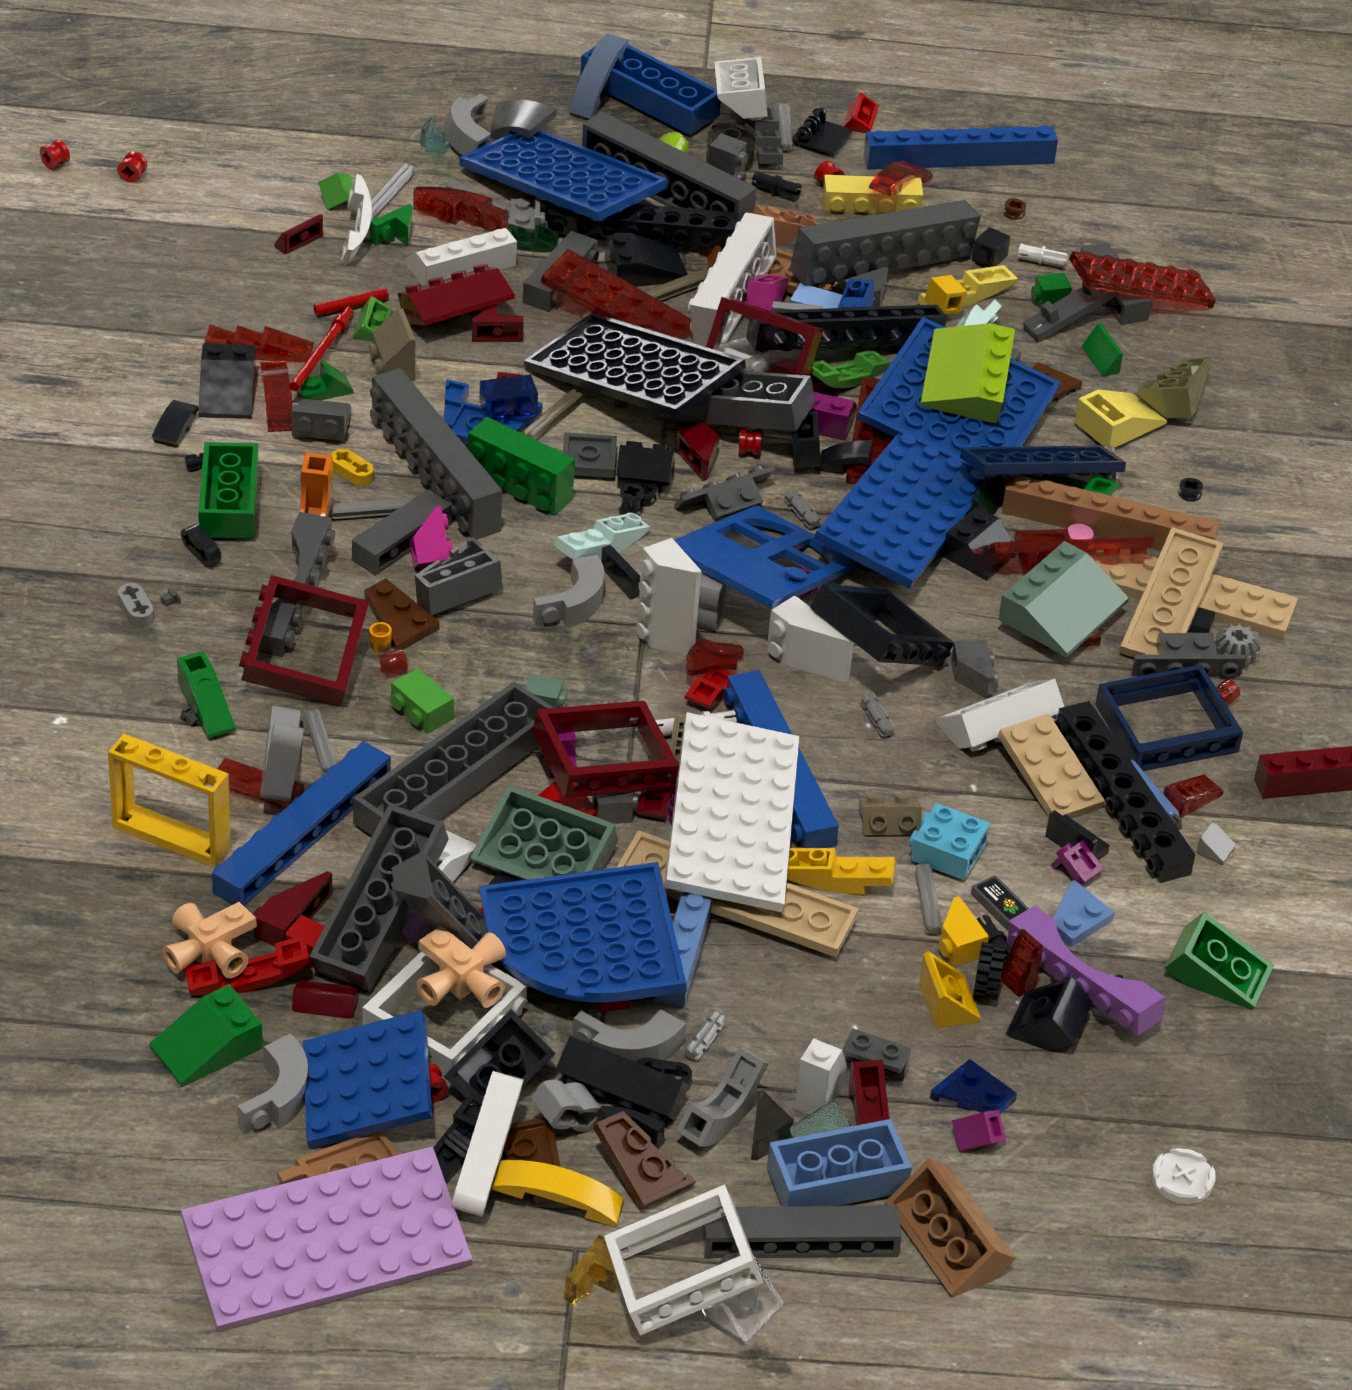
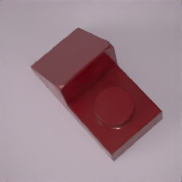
[472,304,524,342]
[849,1059,890,1125]

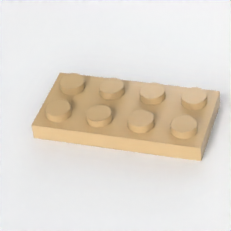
[998,714,1105,818]

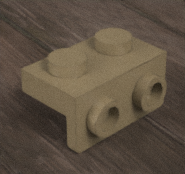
[859,794,922,835]

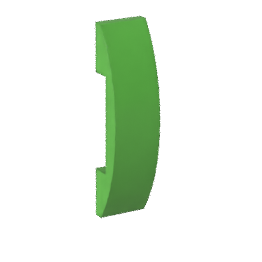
[810,350,891,388]

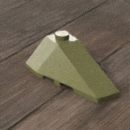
[1138,357,1212,421]

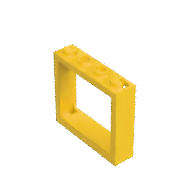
[108,733,231,868]

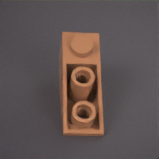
[752,205,817,246]

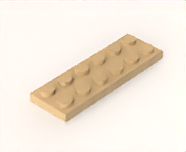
[1120,527,1223,657]

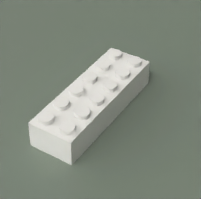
[688,212,777,346]

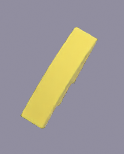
[917,265,1018,308]

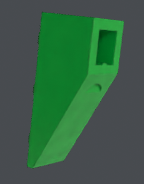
[177,651,236,738]

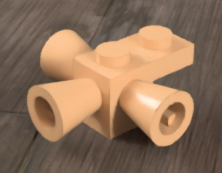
[163,902,257,978]
[417,926,506,1008]

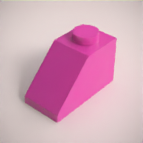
[746,274,789,310]

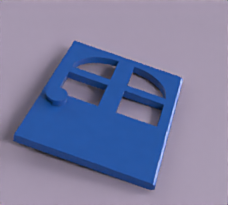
[674,505,862,609]

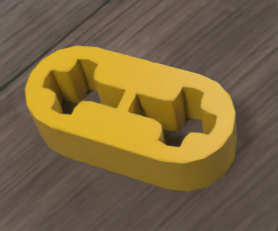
[331,449,374,486]

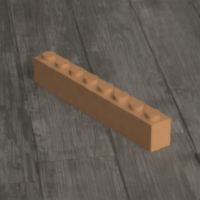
[1002,475,1220,551]

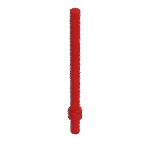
[290,307,354,391]

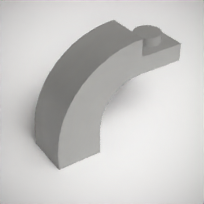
[445,93,491,155]
[533,555,604,628]
[573,1009,686,1062]
[238,1033,308,1135]
[676,1047,769,1147]

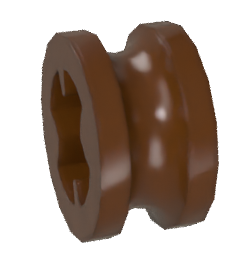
[1003,198,1026,220]

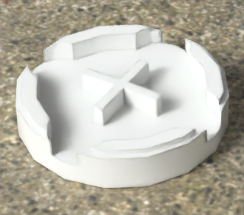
[1152,1148,1215,1205]

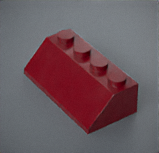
[397,263,515,326]

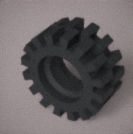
[973,942,1006,1000]

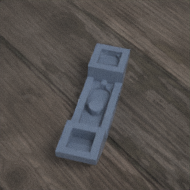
[569,33,629,120]

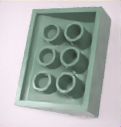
[998,541,1129,657]
[470,785,618,880]

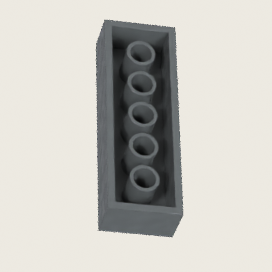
[650,371,815,432]
[309,804,449,992]

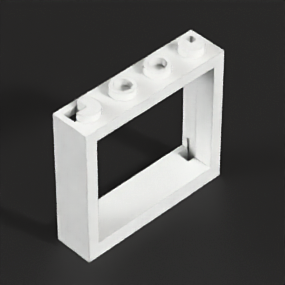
[362,952,528,1076]
[604,1184,763,1335]

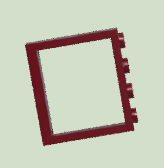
[706,297,824,376]
[239,575,369,707]
[532,700,679,798]

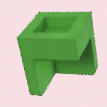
[318,173,353,209]

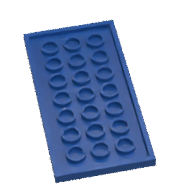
[459,130,667,221]
[814,434,992,589]

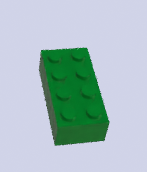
[468,417,575,516]
[198,442,259,539]

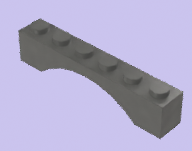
[251,511,335,657]

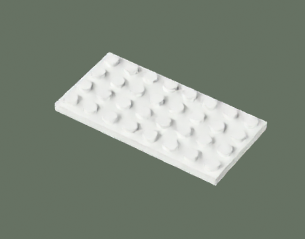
[664,712,799,912]

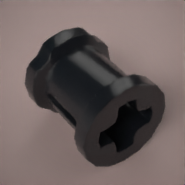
[619,483,644,516]

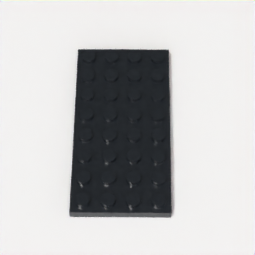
[523,312,746,418]

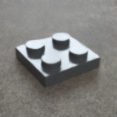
[563,432,617,478]

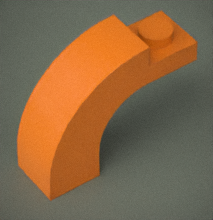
[299,452,333,517]

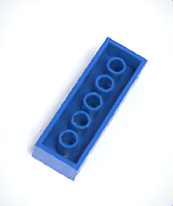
[580,45,721,135]

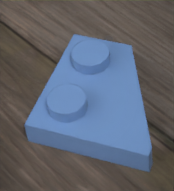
[1053,880,1115,947]

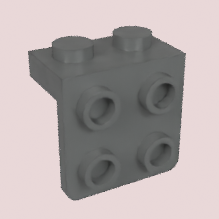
[291,399,351,441]

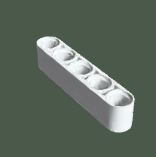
[451,1071,524,1217]

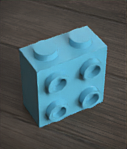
[909,803,990,880]

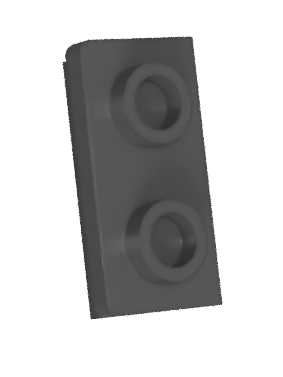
[843,1028,911,1081]

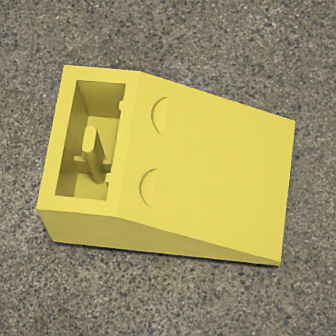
[1075,390,1167,448]

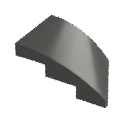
[490,100,557,140]

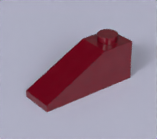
[253,871,333,947]

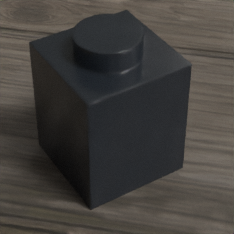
[972,227,1011,267]

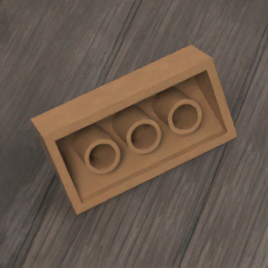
[885,1158,1016,1297]

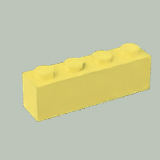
[823,175,923,214]

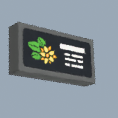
[971,875,1029,930]

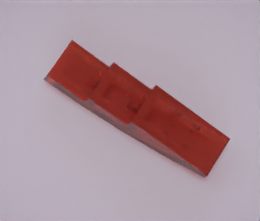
[204,324,314,362]

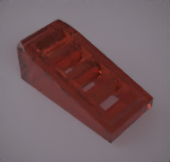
[1163,774,1224,818]
[1000,929,1043,997]

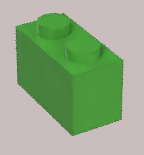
[390,668,454,734]

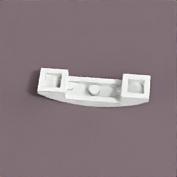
[341,174,372,266]

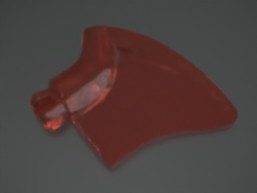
[685,638,744,676]

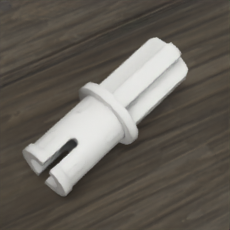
[1017,243,1068,267]

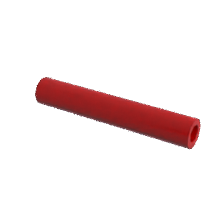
[313,288,389,317]

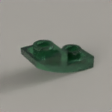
[506,223,559,252]

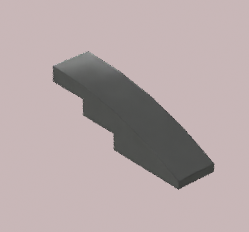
[751,107,783,164]

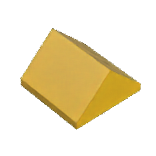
[919,951,981,1028]

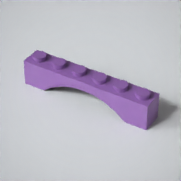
[1008,905,1165,1036]

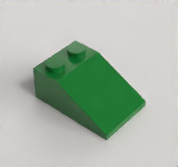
[1164,912,1274,1010]
[149,984,263,1088]

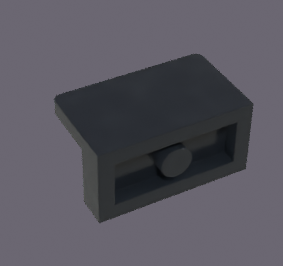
[1045,810,1110,861]

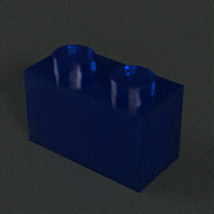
[479,375,538,420]

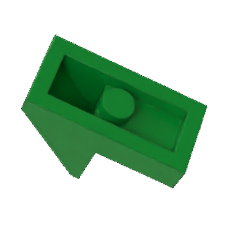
[370,204,412,246]
[297,360,353,401]

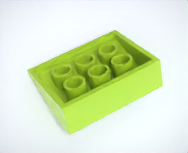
[920,323,1015,424]

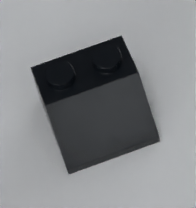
[943,506,1018,581]
[1006,977,1093,1052]

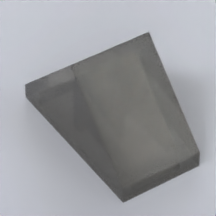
[751,1091,794,1161]

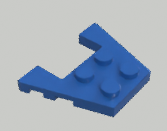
[444,379,543,446]

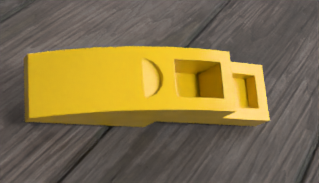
[787,848,897,895]

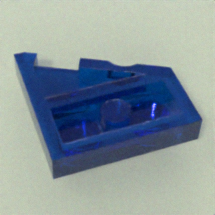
[930,1059,1017,1114]

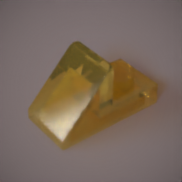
[564,1235,617,1305]

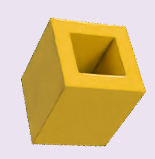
[925,275,967,315]

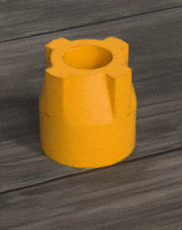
[369,622,392,653]

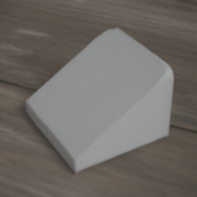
[1197,822,1236,864]

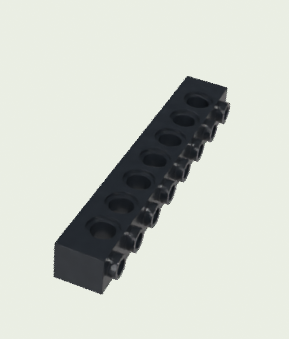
[547,202,745,249]
[746,305,947,352]
[1055,701,1196,883]

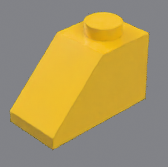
[939,896,989,967]

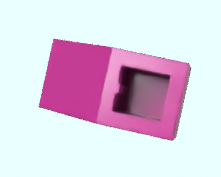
[409,506,453,569]

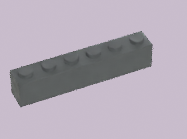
[702,1205,902,1259]

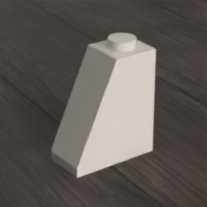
[794,1038,849,1120]

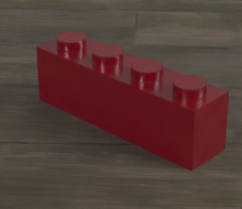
[1254,746,1352,799]

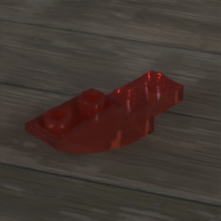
[413,186,509,232]

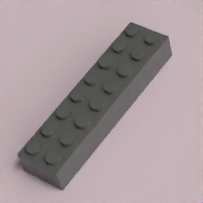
[582,112,757,213]
[790,200,981,286]
[370,368,502,540]
[353,682,554,836]

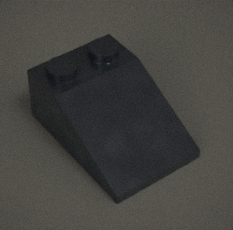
[604,233,688,289]
[198,343,256,419]
[444,1009,556,1099]

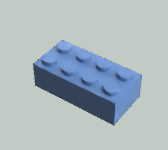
[767,1119,912,1207]

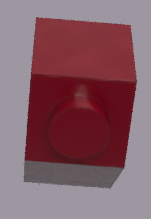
[676,422,719,481]

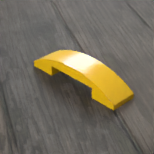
[491,1160,623,1227]

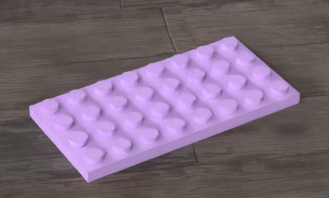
[181,1146,472,1332]

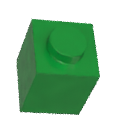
[1031,273,1072,310]

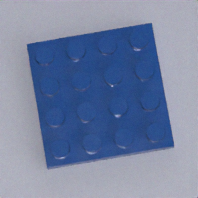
[303,1010,432,1149]

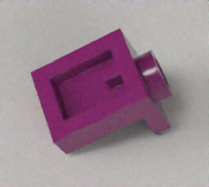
[1051,840,1104,885]

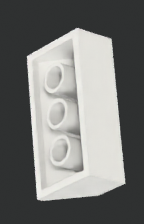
[714,57,767,121]
[404,228,517,286]
[636,538,701,656]
[935,679,1064,752]

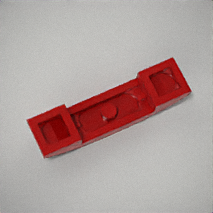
[185,936,310,996]

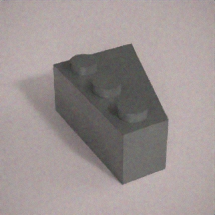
[415,536,503,615]

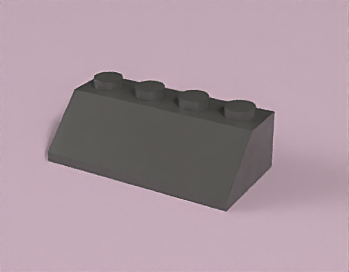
[391,851,487,949]

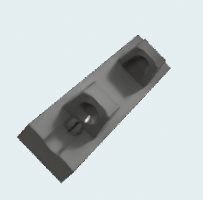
[1023,274,1120,343]

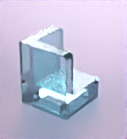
[420,117,452,158]

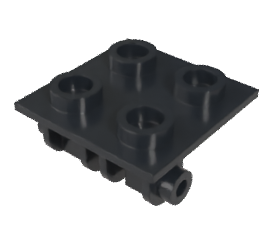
[792,107,853,156]

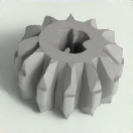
[1214,623,1261,668]

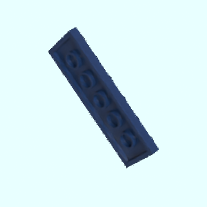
[960,445,1126,478]

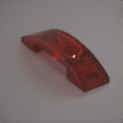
[869,161,933,196]
[260,361,293,432]

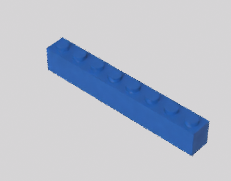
[863,126,1058,170]
[723,670,839,848]
[212,741,391,906]

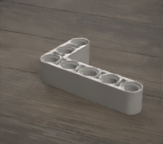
[260,705,304,802]

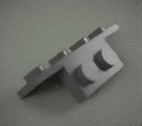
[674,466,775,521]
[1131,633,1246,677]

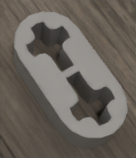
[118,583,154,627]

